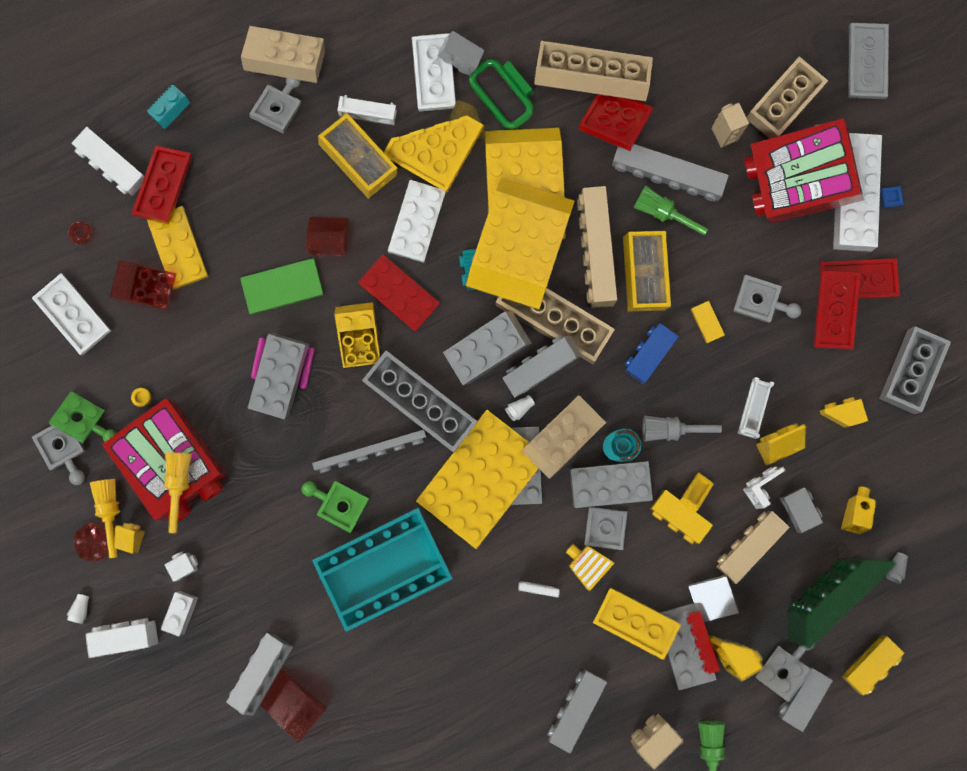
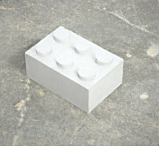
[86,618,158,658]

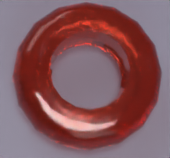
[68,221,92,245]

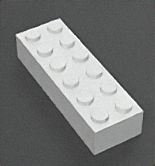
[833,133,882,252]

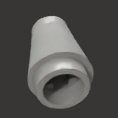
[886,553,908,583]

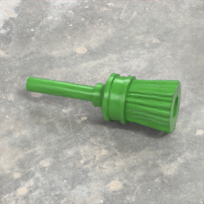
[633,185,708,236]
[698,721,725,771]

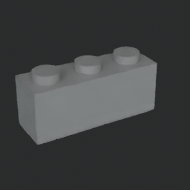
[778,666,833,732]

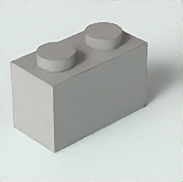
[437,31,485,75]
[780,487,823,533]

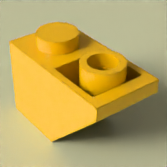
[820,397,868,428]
[114,523,145,554]

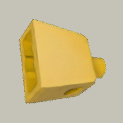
[841,487,876,535]

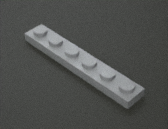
[312,430,427,473]

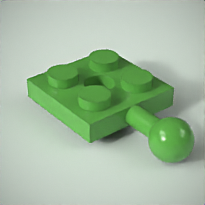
[49,391,117,444]
[301,481,369,533]

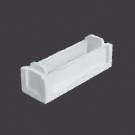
[337,95,397,125]
[738,377,774,439]

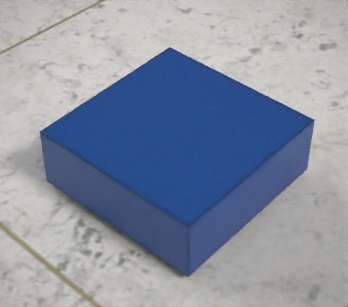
[880,186,903,208]

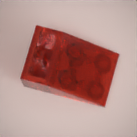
[110,260,176,311]
[260,670,327,743]

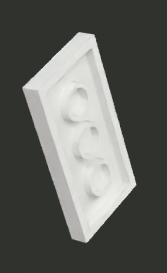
[412,34,456,111]
[388,180,446,263]
[32,273,111,356]

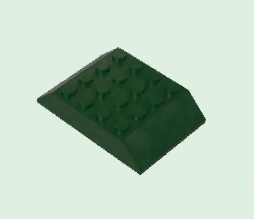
[787,558,897,650]

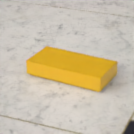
[690,301,725,344]
[680,472,714,512]

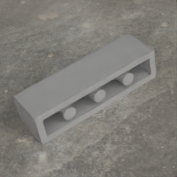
[503,335,582,398]
[227,633,293,716]
[547,669,607,753]

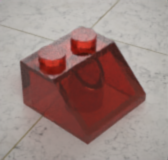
[306,217,348,256]

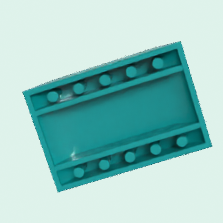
[312,508,453,632]

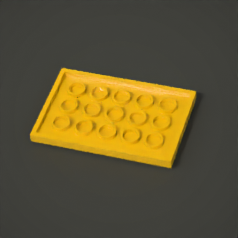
[416,410,539,549]

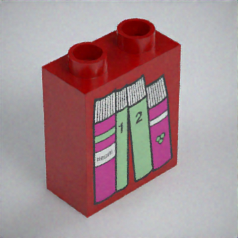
[745,118,864,224]
[102,398,228,522]

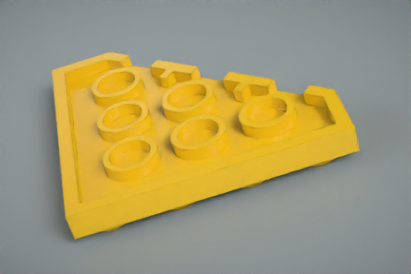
[384,115,484,192]

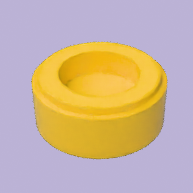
[131,388,152,407]

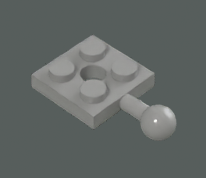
[250,78,301,134]
[733,275,801,323]
[32,426,86,485]
[755,644,815,702]

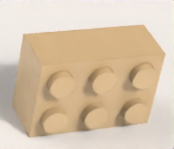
[631,714,683,769]

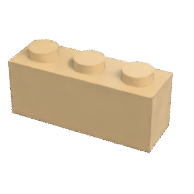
[712,103,749,148]

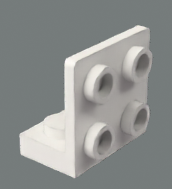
[743,466,785,509]

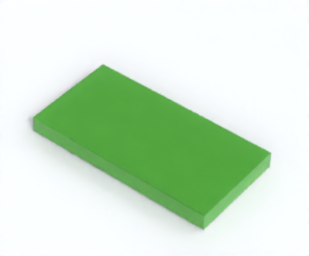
[240,258,324,315]

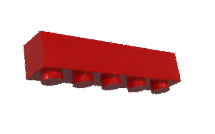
[686,610,720,674]

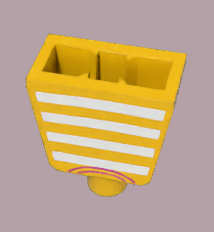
[566,544,614,591]

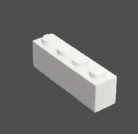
[71,127,144,196]

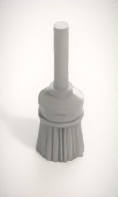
[642,416,722,441]

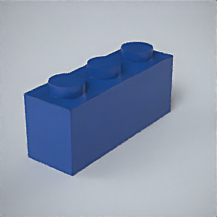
[625,323,679,384]

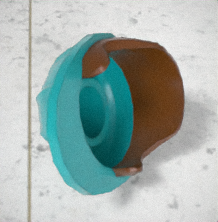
[603,428,641,462]

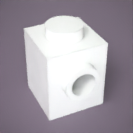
[165,552,198,582]

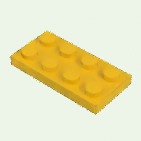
[147,206,209,290]
[593,588,681,660]

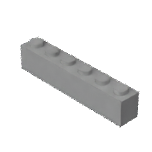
[612,144,729,201]

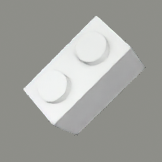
[161,591,198,636]

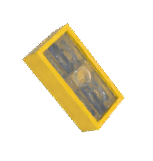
[318,113,397,199]
[623,231,671,312]

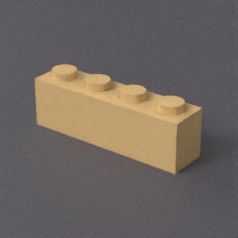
[716,511,790,584]

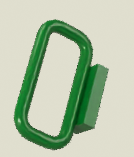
[469,59,534,129]

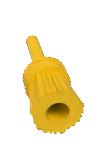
[163,452,192,533]
[90,479,120,558]

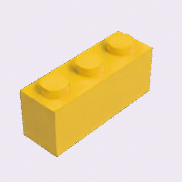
[650,490,713,544]
[841,635,904,696]

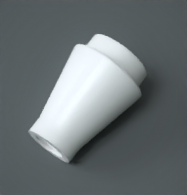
[505,395,535,421]
[67,594,89,624]

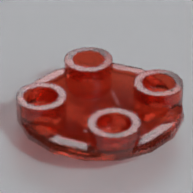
[74,523,109,561]

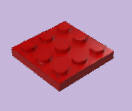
[578,94,654,151]

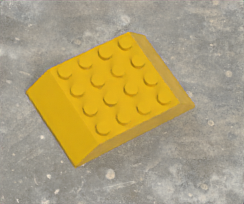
[485,128,565,239]
[466,178,575,310]

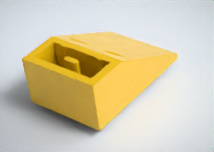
[334,302,380,368]
[756,423,806,465]

